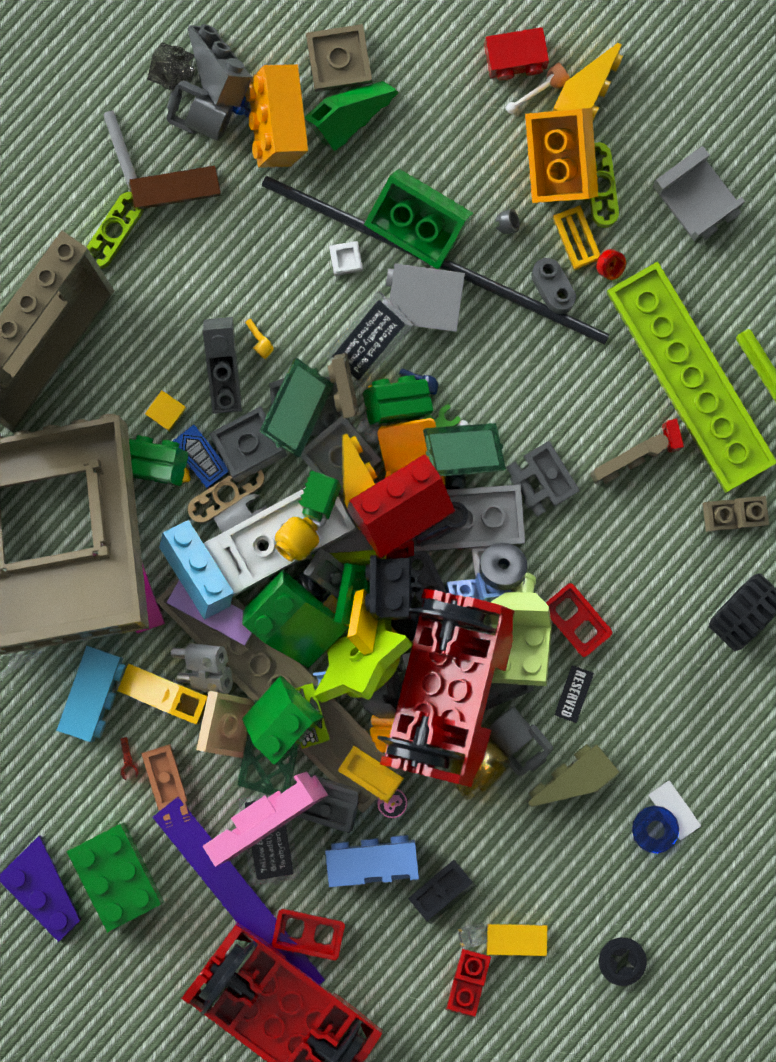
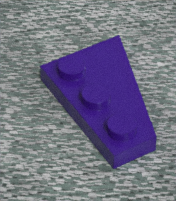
[0,835,81,942]

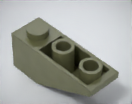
[526,744,620,807]

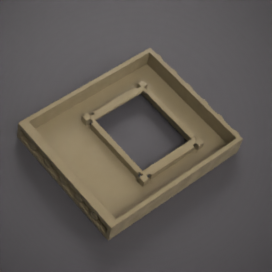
[0,230,115,433]
[0,414,149,655]

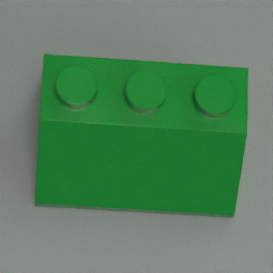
[364,169,474,269]

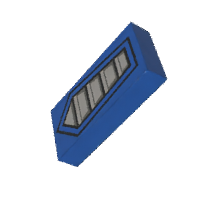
[173,425,229,489]

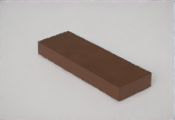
[128,165,221,210]

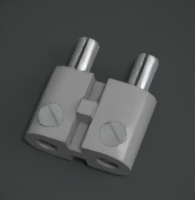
[171,643,233,694]

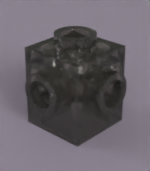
[147,42,196,90]

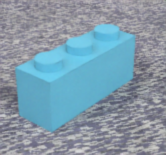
[159,520,234,620]
[56,646,126,742]

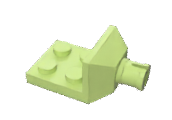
[490,573,552,686]

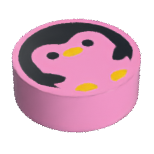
[377,789,407,818]

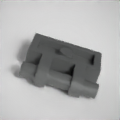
[506,441,580,517]

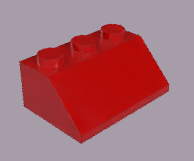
[347,454,455,559]

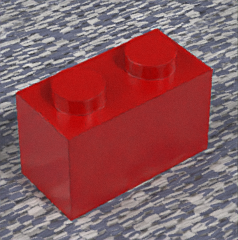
[484,27,549,81]

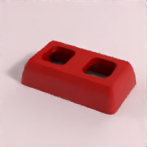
[546,583,613,657]
[272,909,345,961]

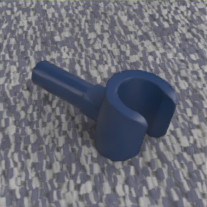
[399,368,438,395]

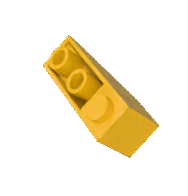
[553,43,623,121]
[342,433,378,530]
[117,663,208,725]

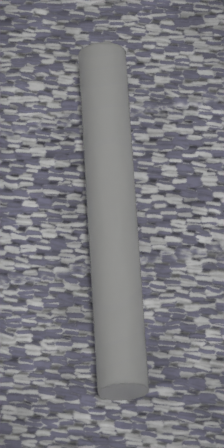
[103,111,137,191]

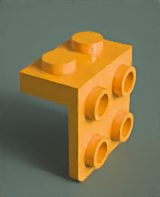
[377,418,446,485]

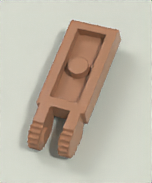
[141,744,190,828]

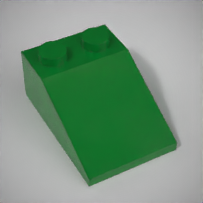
[242,570,349,668]

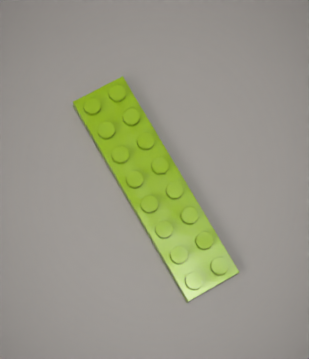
[606,261,776,493]

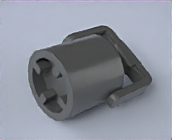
[167,81,233,141]
[487,706,553,776]

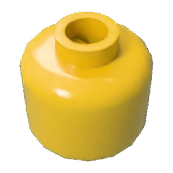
[275,516,319,562]

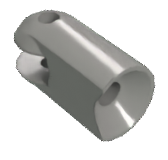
[214,494,267,533]

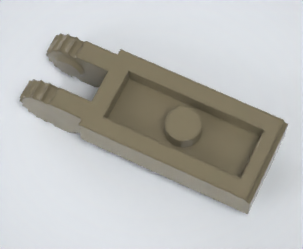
[591,433,669,484]

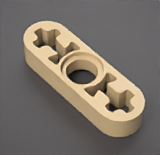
[188,470,265,524]

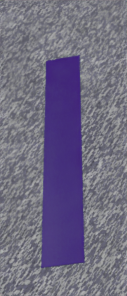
[152,797,325,984]

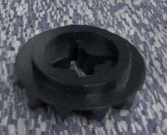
[598,937,647,986]

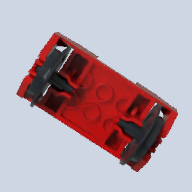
[377,589,515,787]
[181,922,382,1062]

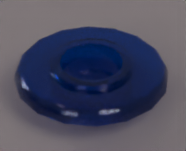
[632,806,679,853]

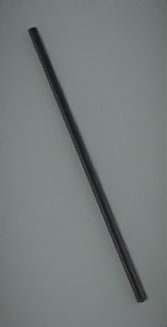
[262,176,609,345]

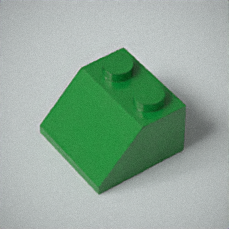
[242,676,324,765]

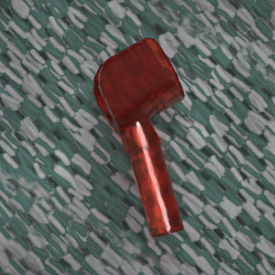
[120,737,139,780]

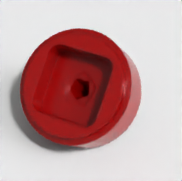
[596,249,626,280]

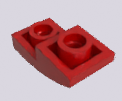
[446,949,491,1018]

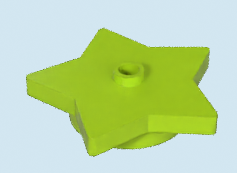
[314,620,413,703]

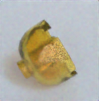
[450,742,510,800]

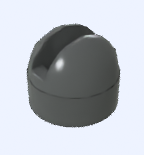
[495,209,520,234]

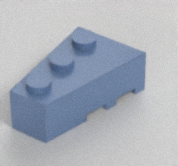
[325,835,419,887]

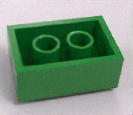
[67,822,164,933]

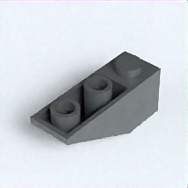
[187,24,252,107]
[203,317,242,414]

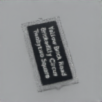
[325,291,415,388]
[238,791,300,886]

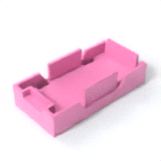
[203,771,328,867]

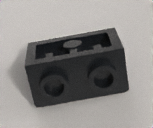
[365,555,411,620]

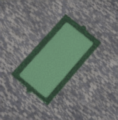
[259,358,334,458]
[423,423,506,477]

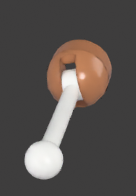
[506,62,570,114]

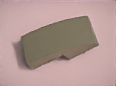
[703,496,769,532]

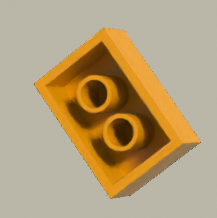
[245,64,308,168]
[525,108,598,203]

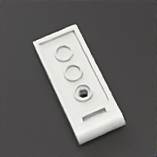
[203,487,357,597]

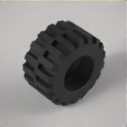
[708,573,776,652]

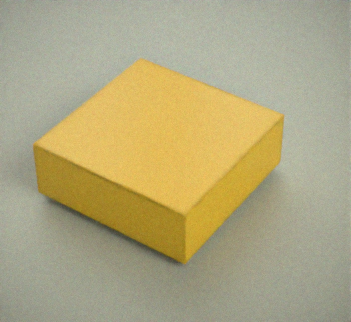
[145,390,186,432]

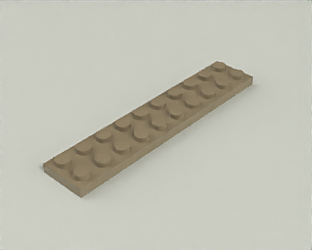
[156,579,405,813]

